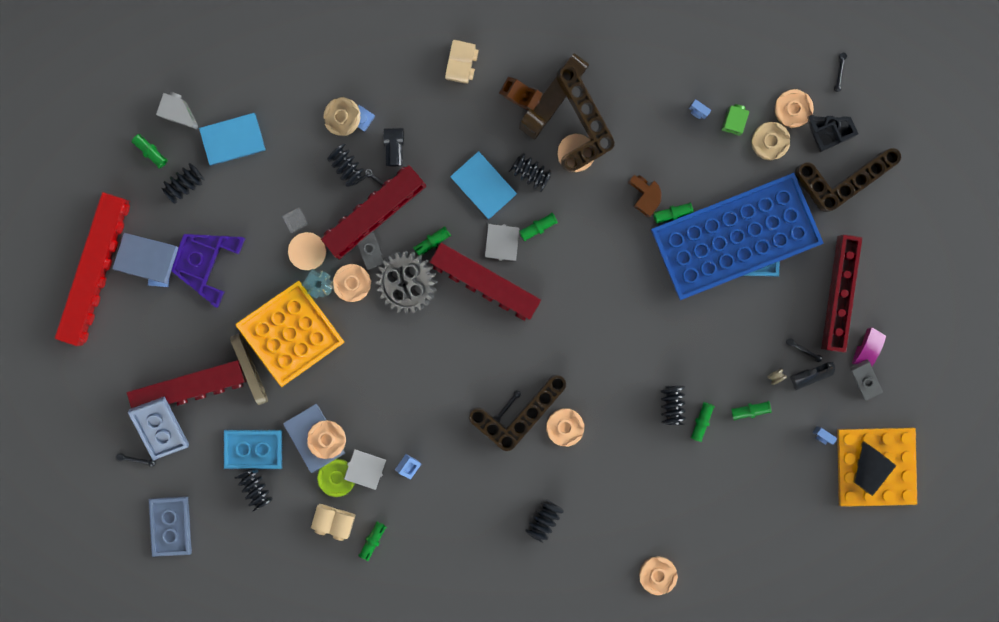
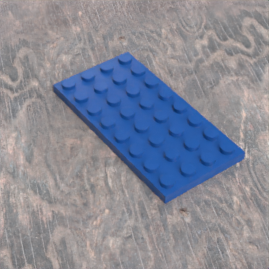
[651,173,824,300]

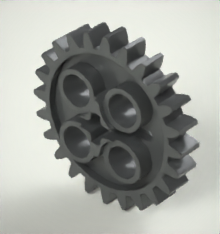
[375,251,438,314]

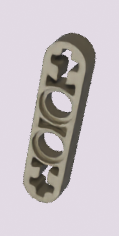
[230,333,268,405]

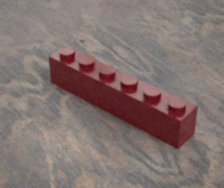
[321,165,427,260]
[821,235,863,353]
[430,243,541,321]
[126,360,247,409]

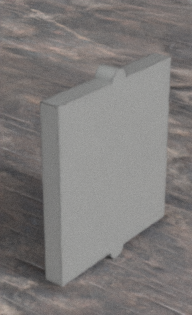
[485,224,520,261]
[344,449,386,490]

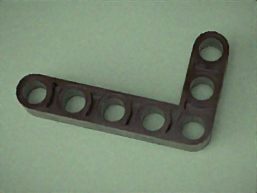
[519,53,590,140]
[557,65,615,171]
[795,148,901,212]
[469,375,566,451]

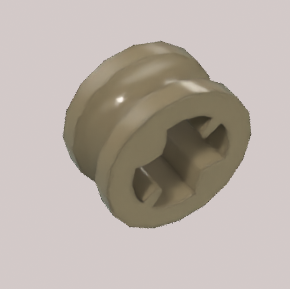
[767,368,787,385]

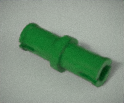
[131,134,168,169]
[653,202,693,224]
[519,213,558,242]
[413,226,451,256]
[731,401,772,421]
[690,402,715,442]
[358,521,387,561]

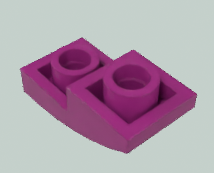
[852,327,886,367]

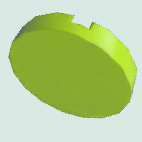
[317,458,355,497]

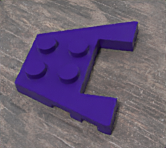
[171,234,245,308]

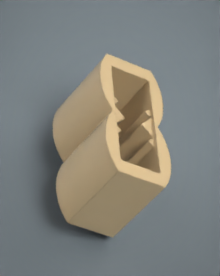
[445,40,479,84]
[311,504,356,541]

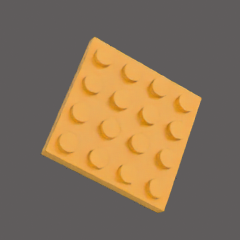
[235,281,344,388]
[837,428,917,506]

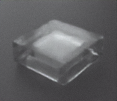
[282,208,309,233]

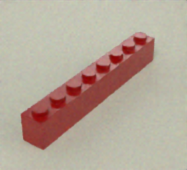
[55,192,130,346]

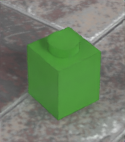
[721,104,750,136]

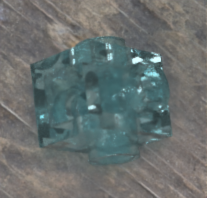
[302,269,334,299]

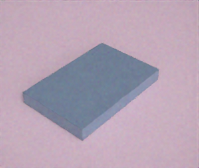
[112,233,179,284]
[128,396,189,460]
[283,404,345,473]
[149,496,191,557]

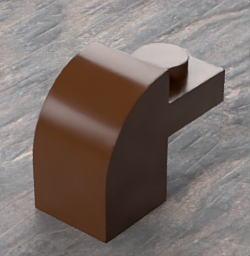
[499,77,543,111]
[628,175,662,218]

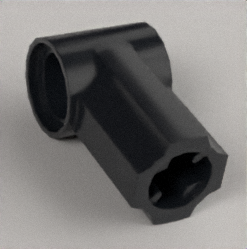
[383,128,404,167]

